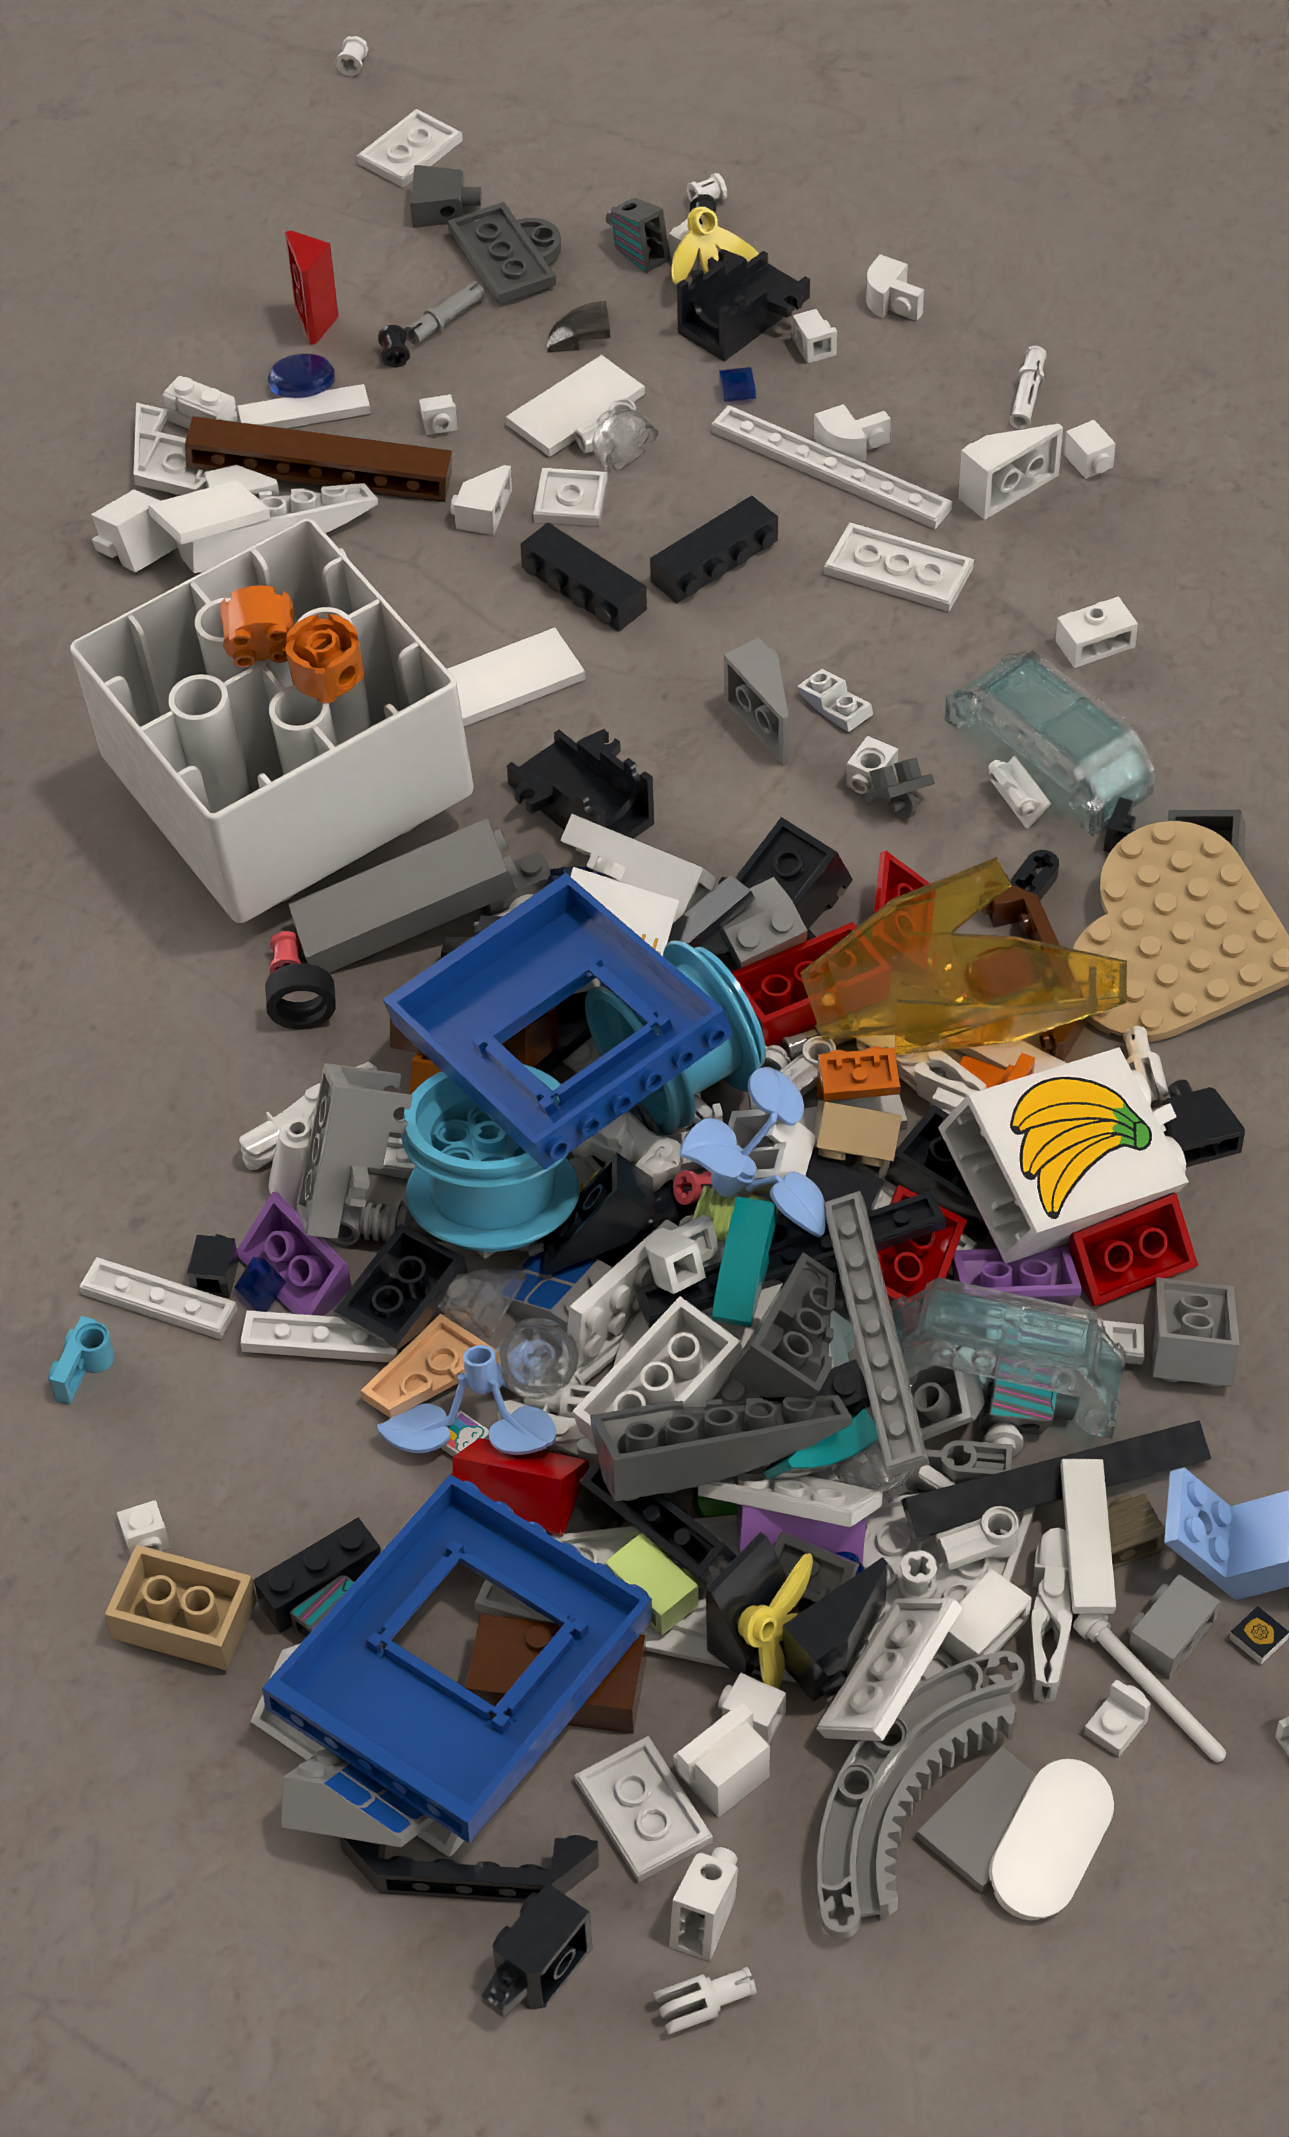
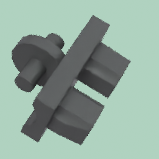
[864,758,935,820]

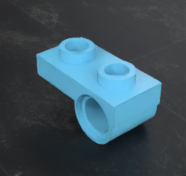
[48,1316,115,1404]

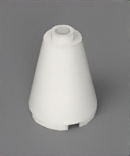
[269,1117,313,1212]

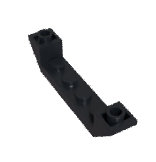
[340,1835,599,1903]

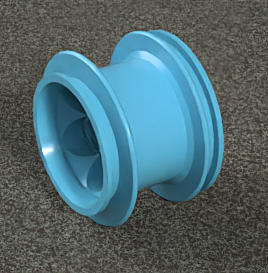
[585,940,766,1134]
[401,1064,580,1252]

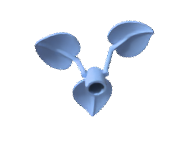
[679,1067,826,1238]
[377,1332,557,1455]

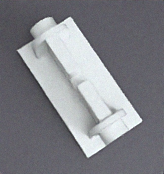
[988,756,1051,829]

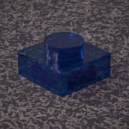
[719,367,756,402]
[234,1257,286,1312]

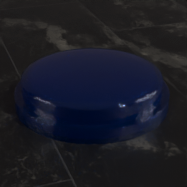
[268,353,335,398]

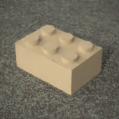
[812,1100,902,1167]
[105,1545,257,1671]

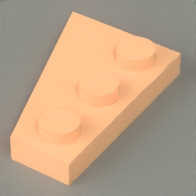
[361,1314,500,1418]

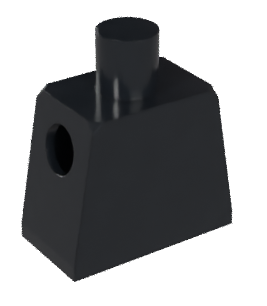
[1163,1079,1245,1168]

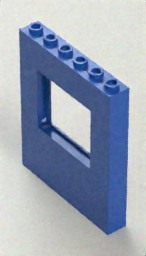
[383,873,733,1169]
[262,1474,652,1844]

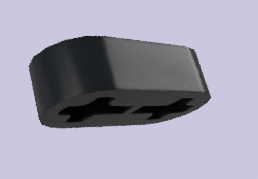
[1009,850,1059,901]

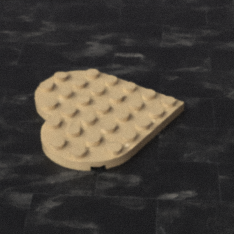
[1069,821,1289,1042]

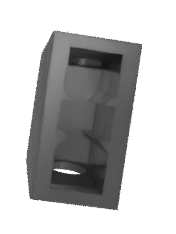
[410,165,482,228]

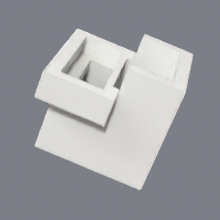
[91,490,178,573]
[728,1109,817,1195]
[673,1702,770,1818]

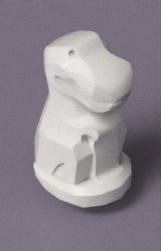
[571,1111,682,1192]

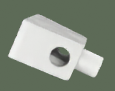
[669,1847,738,1962]

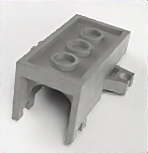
[296,1063,412,1239]

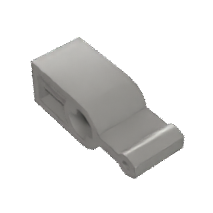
[926,1440,1013,1484]

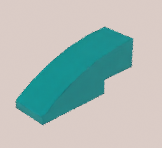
[712,1196,777,1327]

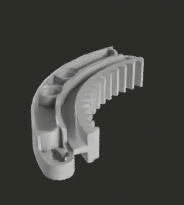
[817,1651,1025,1939]

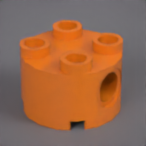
[220,585,294,668]
[285,614,365,704]

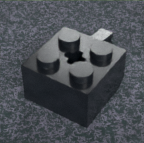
[482,1883,593,2017]

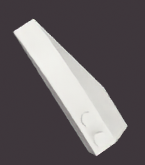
[176,483,378,573]

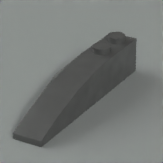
[590,1395,852,1502]

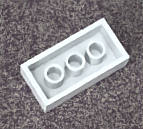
[572,1297,743,1444]

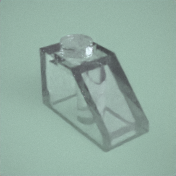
[438,1267,527,1339]

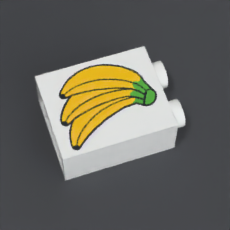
[938,1047,1189,1264]

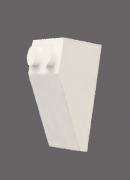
[958,424,1063,520]

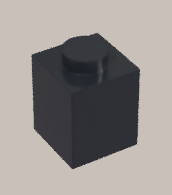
[187,1234,239,1298]

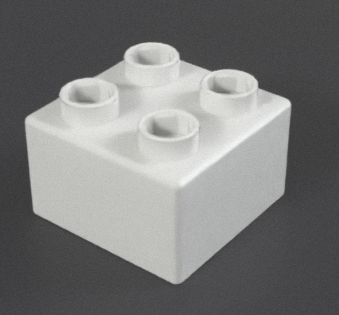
[70,519,474,923]

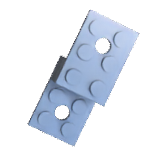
[1164,1467,1289,1601]

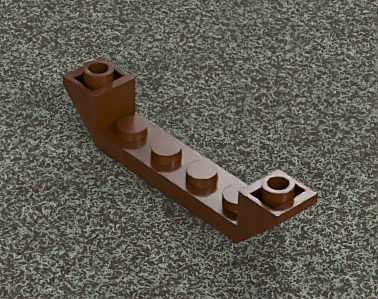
[979,876,1087,1061]

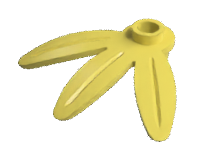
[671,206,759,286]
[738,1553,813,1689]

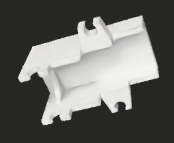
[560,814,717,923]

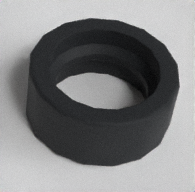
[265,963,336,1030]

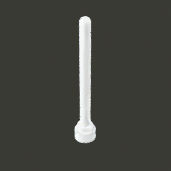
[1073,1614,1226,1762]

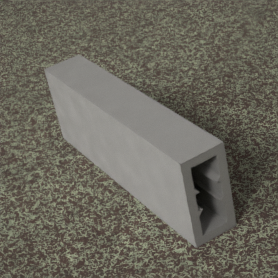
[289,818,519,973]

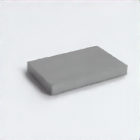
[917,1746,1037,1893]

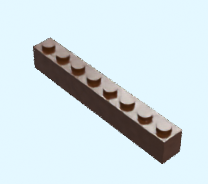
[185,416,452,502]

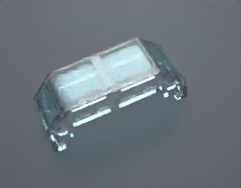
[945,650,1156,837]
[891,1277,1127,1439]

